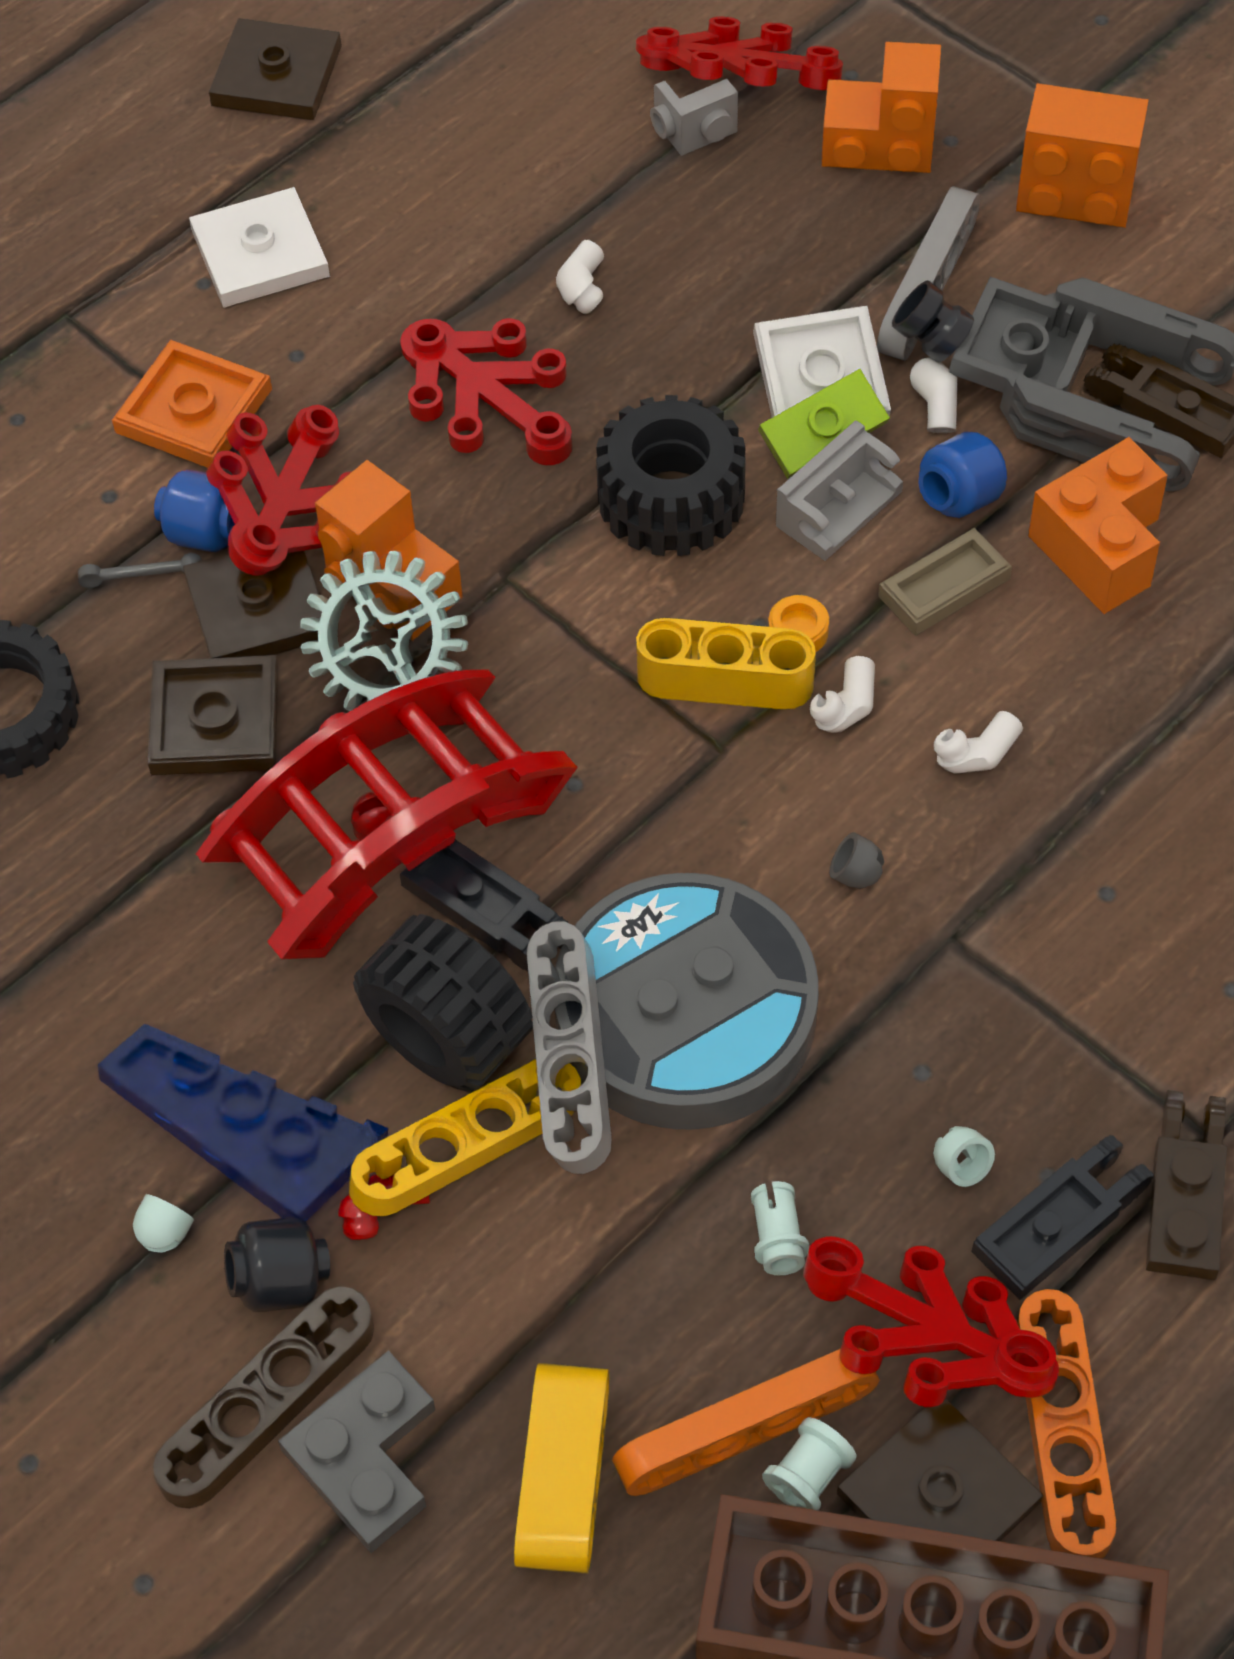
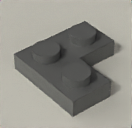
[278,1350,436,1553]

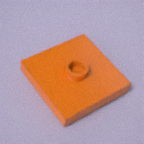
[112,339,272,468]

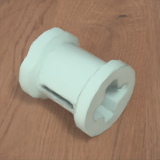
[762,1417,857,1510]

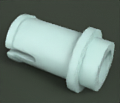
[751,1181,809,1275]

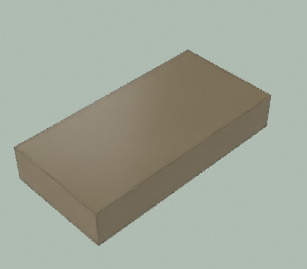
[878,528,1012,636]

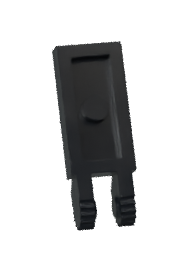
[400,839,568,972]
[971,1135,1154,1300]

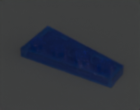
[98,1024,389,1222]

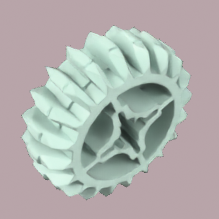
[300,551,468,711]

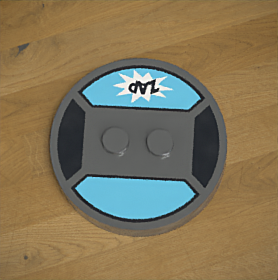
[554,873,819,1130]

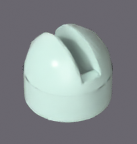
[933,1126,995,1187]
[133,1194,194,1253]

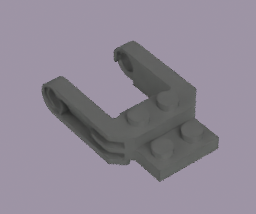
[949,276,1234,491]

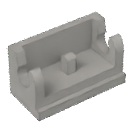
[776,420,903,561]

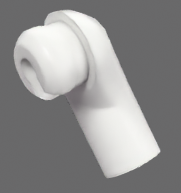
[556,240,604,314]
[910,357,957,433]
[810,656,875,733]
[934,711,1023,774]

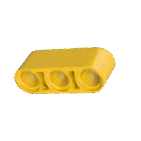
[636,618,816,709]
[514,1363,610,1574]

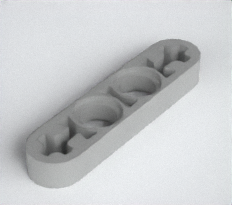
[877,186,981,361]
[527,921,612,1174]

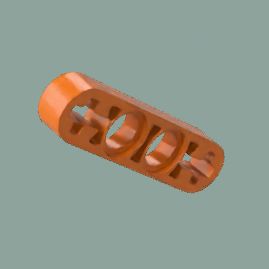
[1017,1289,1116,1559]
[612,1348,880,1496]

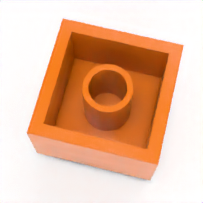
[1016,83,1149,228]

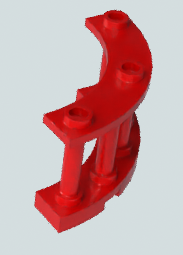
[196,669,578,960]

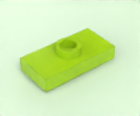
[758,369,890,479]

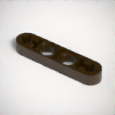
[153,1287,374,1509]

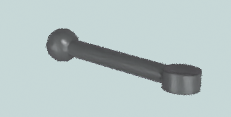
[78,553,202,588]

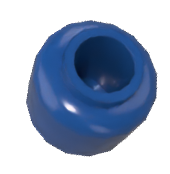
[918,432,1007,518]
[154,469,235,552]

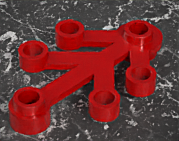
[636,16,843,90]
[400,318,572,466]
[206,405,351,575]
[803,1236,1059,1407]

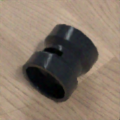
[892,280,974,363]

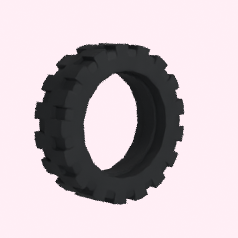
[0,620,79,779]

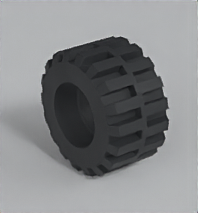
[596,395,746,556]
[353,914,533,1092]

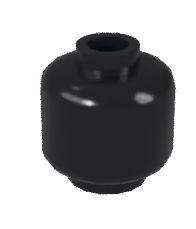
[224,1217,330,1312]

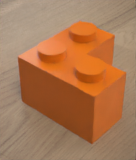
[822,42,941,173]
[1028,437,1168,614]
[315,460,463,641]

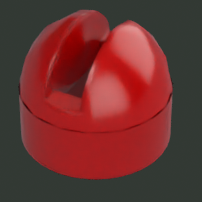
[351,792,392,841]

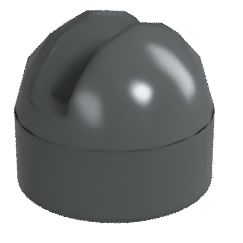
[829,832,884,889]

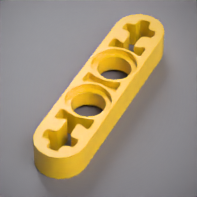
[349,1059,581,1216]

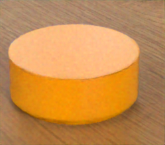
[768,595,829,653]

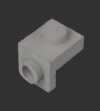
[650,79,738,156]

